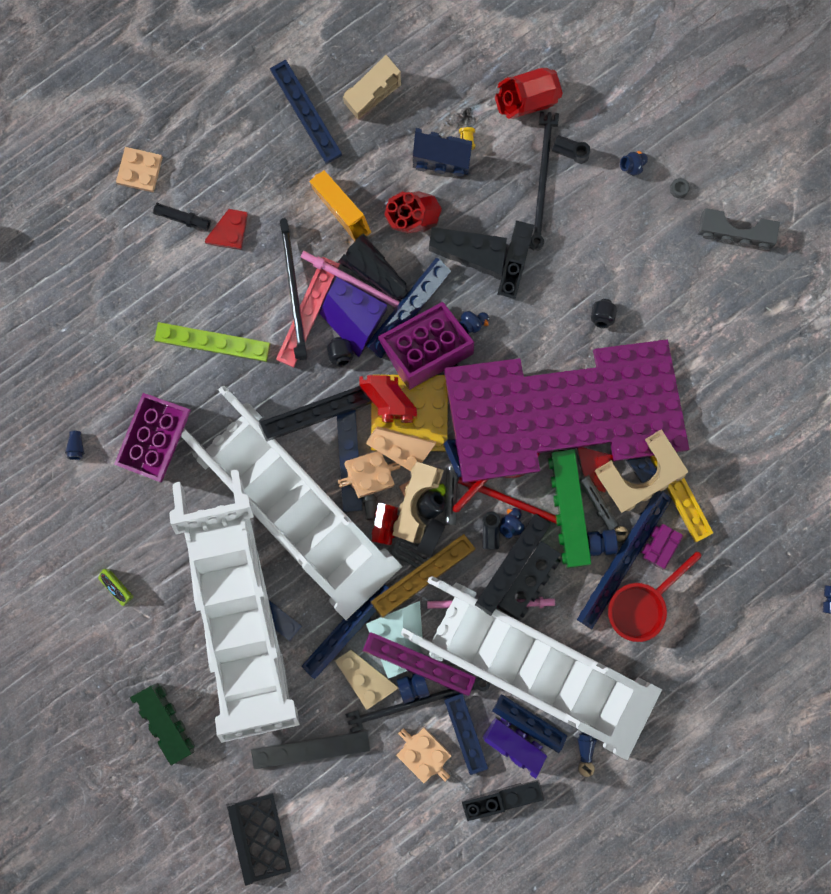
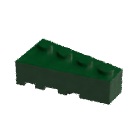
[130,683,195,766]

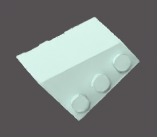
[366,601,424,679]

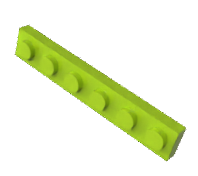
[154,322,270,362]

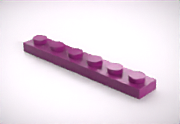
[363,632,476,696]

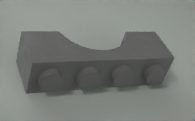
[698,208,780,250]

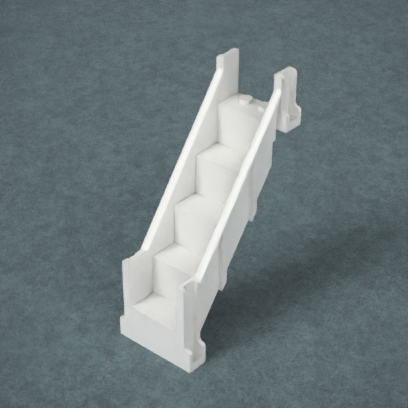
[181,386,403,620]
[169,470,300,743]
[401,576,662,760]

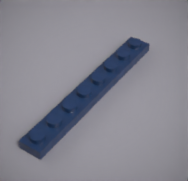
[577,491,672,630]

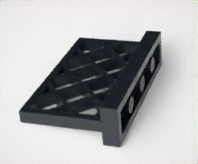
[226,793,291,886]

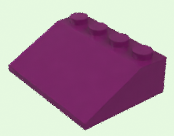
[378,302,474,390]
[114,393,191,483]

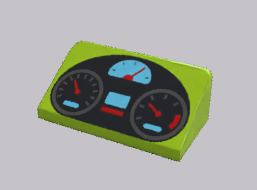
[98,569,134,606]

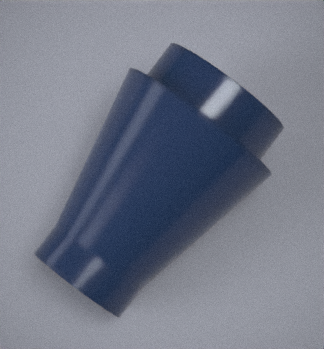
[65,431,85,460]
[577,732,597,763]

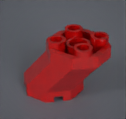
[495,67,563,119]
[384,191,442,234]
[359,375,417,423]

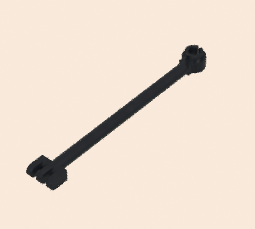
[529,111,559,251]
[280,218,307,360]
[345,677,490,733]

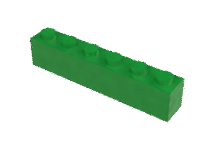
[548,449,591,569]

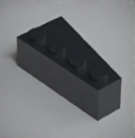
[429,227,507,280]

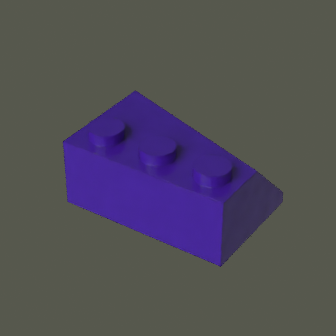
[319,277,387,357]
[482,717,547,779]

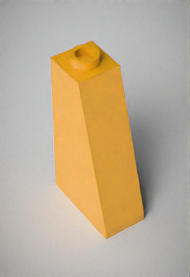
[309,170,371,241]

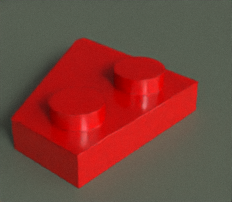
[577,447,613,493]

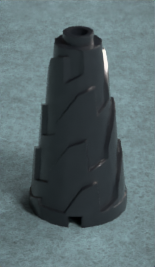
[338,234,409,300]

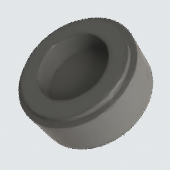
[670,178,690,198]

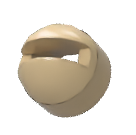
[614,526,629,542]
[578,762,595,777]

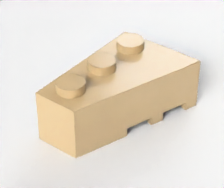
[343,55,401,120]

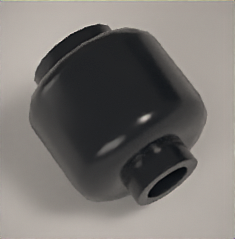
[591,299,617,328]
[327,337,354,367]
[417,491,445,520]

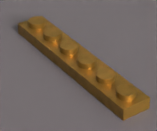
[371,534,475,618]

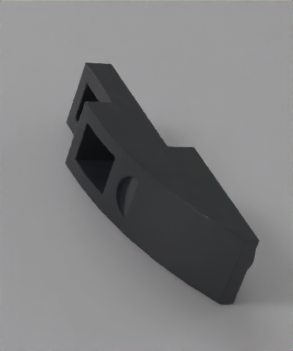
[497,220,535,299]
[462,780,544,821]

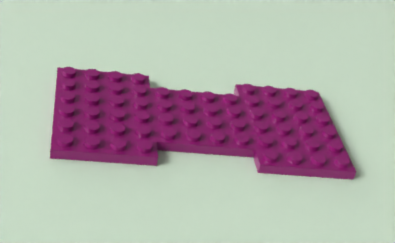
[444,339,690,483]

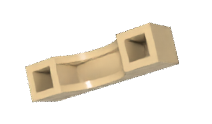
[393,461,444,543]

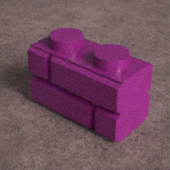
[642,524,683,570]

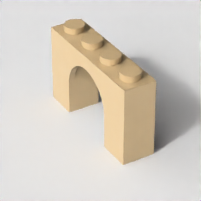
[595,429,688,513]

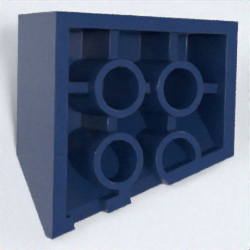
[413,128,473,176]

